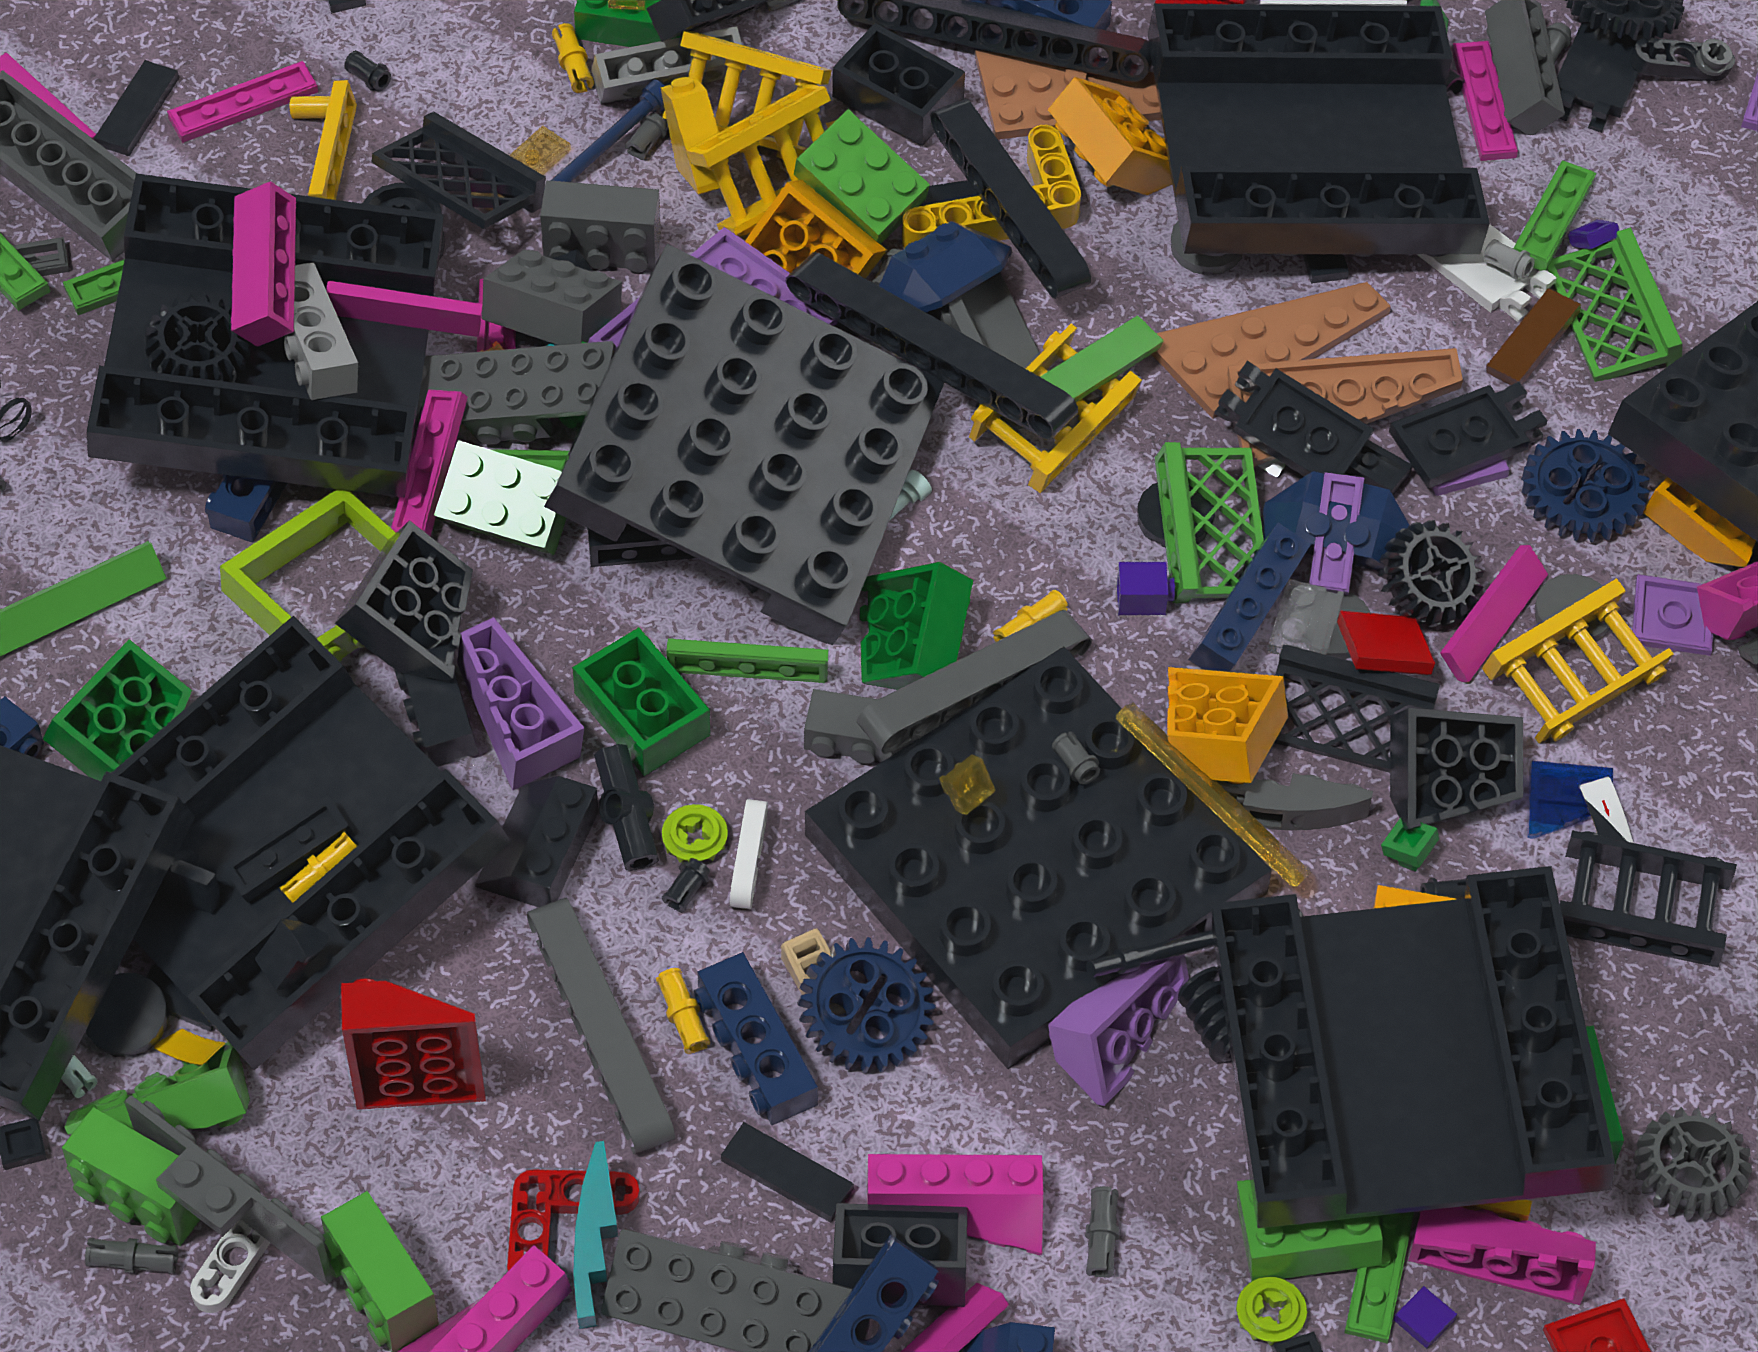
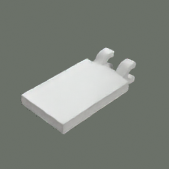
[1417,225,1557,322]

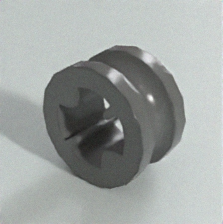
[1695,39,1732,76]

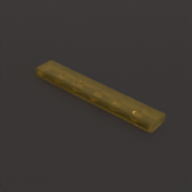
[1116,702,1312,888]

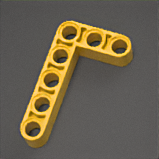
[902,125,1081,249]

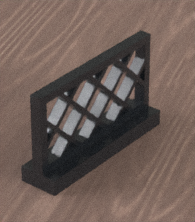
[371,111,546,229]
[1274,644,1440,773]

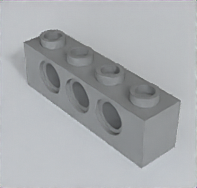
[591,26,743,104]
[284,262,358,400]

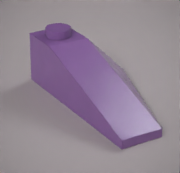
[1048,954,1189,1106]

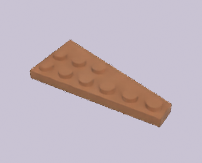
[975,50,1162,140]
[1152,282,1391,419]
[1227,348,1463,467]

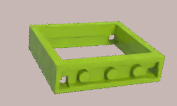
[220,489,396,662]

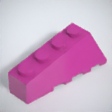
[1697,561,1758,640]
[867,1154,1043,1256]
[1408,1207,1596,1305]
[397,1245,572,1352]

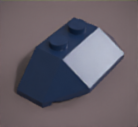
[879,221,1013,312]
[1261,471,1413,574]

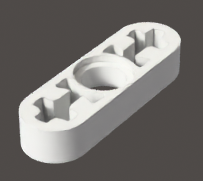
[730,799,768,909]
[190,1219,270,1313]

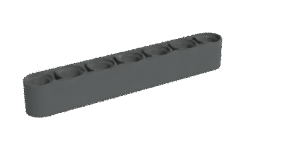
[857,610,1092,754]
[526,898,675,1155]

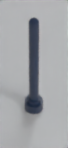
[544,79,665,190]

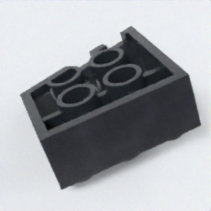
[335,520,473,681]
[1390,708,1523,830]

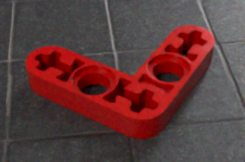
[507,1169,640,1271]

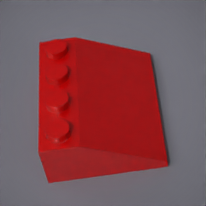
[341,978,486,1110]

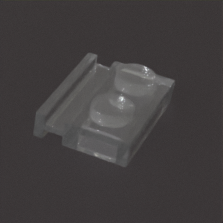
[1268,579,1344,655]

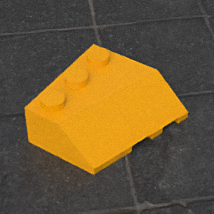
[1048,77,1172,195]
[745,179,887,278]
[1643,477,1756,567]
[1167,667,1288,784]

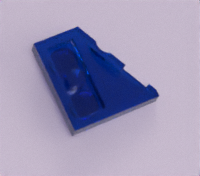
[1527,761,1613,839]

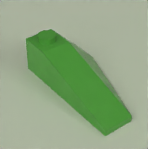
[64,1042,250,1134]

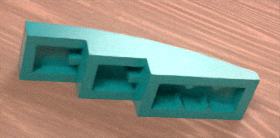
[573,1141,619,1329]

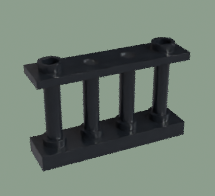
[1560,830,1737,968]

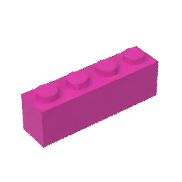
[231,181,296,347]

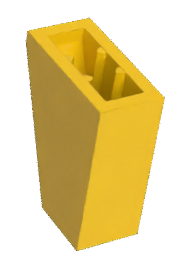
[661,77,732,194]

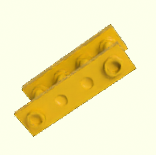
[662,31,832,159]
[686,84,831,236]
[969,323,1142,493]
[1482,578,1674,744]

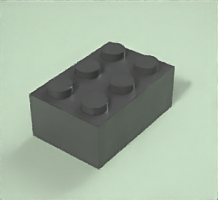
[540,180,661,272]
[482,249,622,345]

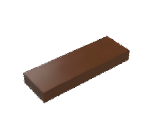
[1486,288,1581,385]

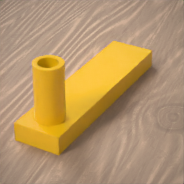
[289,80,357,200]

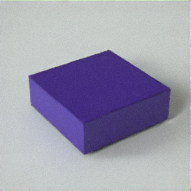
[1567,219,1620,249]
[1394,1286,1457,1349]

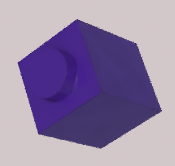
[1116,562,1175,615]

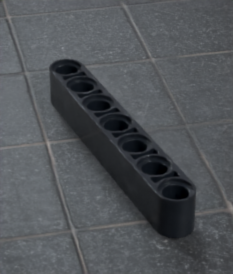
[930,98,1091,299]

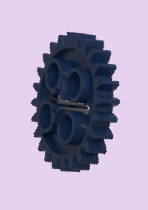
[1521,429,1650,542]
[797,937,936,1074]

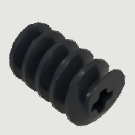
[1178,966,1232,1063]

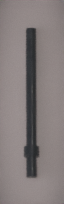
[1086,909,1303,977]

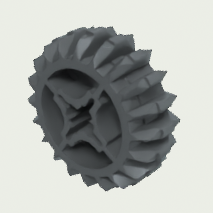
[1633,1107,1752,1222]

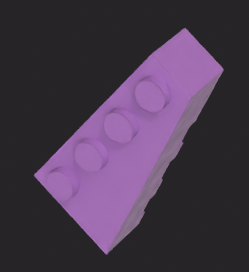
[457,617,584,791]

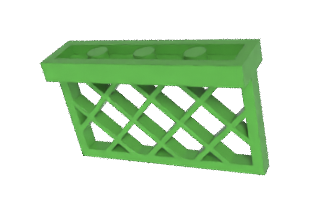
[1547,227,1682,382]
[1155,442,1264,603]

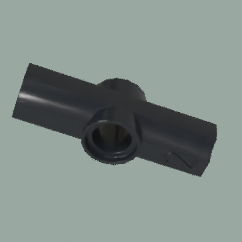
[594,744,659,871]

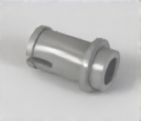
[1483,239,1534,279]

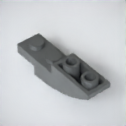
[1204,773,1373,830]

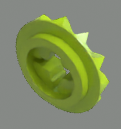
[662,804,728,863]
[1236,1277,1307,1346]

